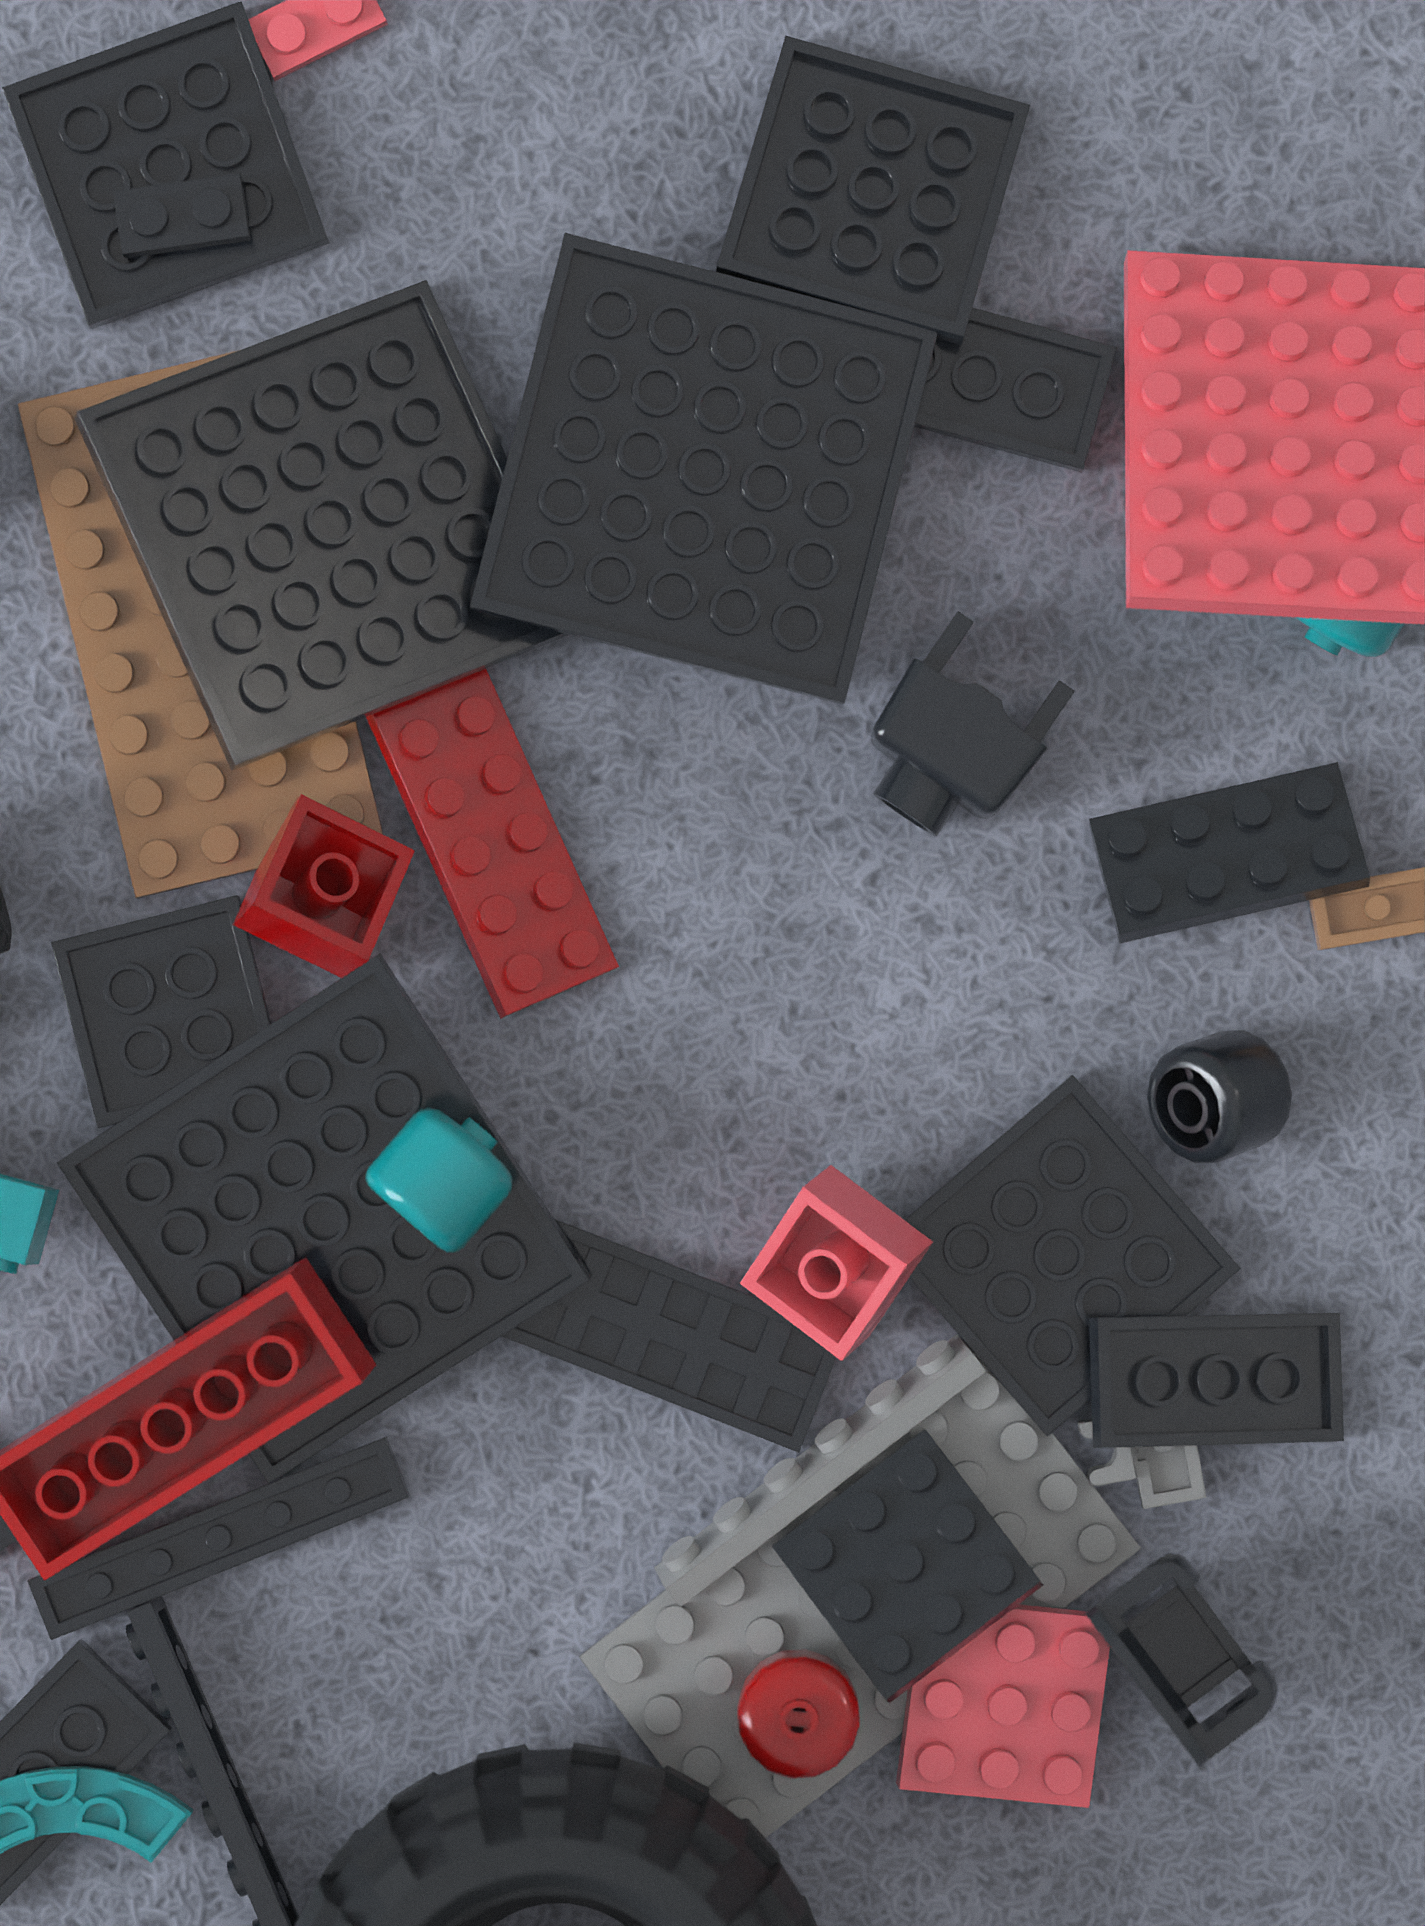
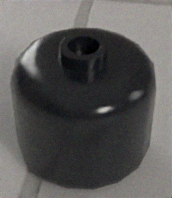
[1147,1030,1292,1163]

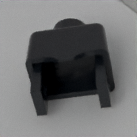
[871,611,1075,837]

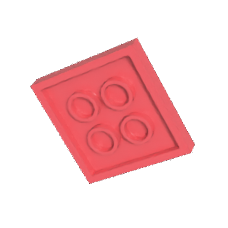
[896,1604,1110,1808]

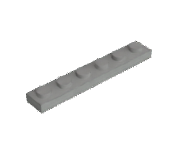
[654,1334,986,1608]

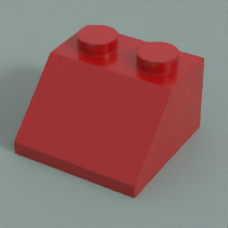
[233,794,415,978]

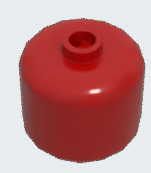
[737,1649,860,1779]

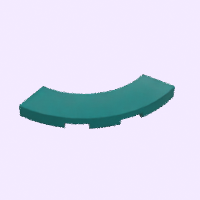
[0,1766,194,1863]

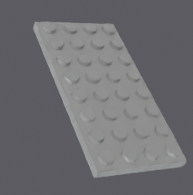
[579,1352,1141,1838]

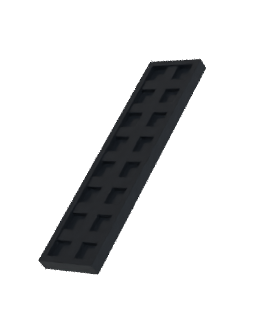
[502,1218,836,1453]

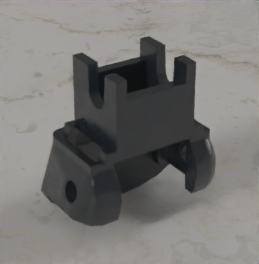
[1085,1553,1278,1767]

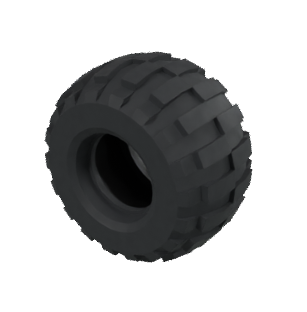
[295,1743,817,1926]

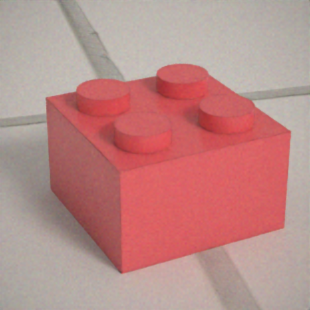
[740,1165,933,1361]

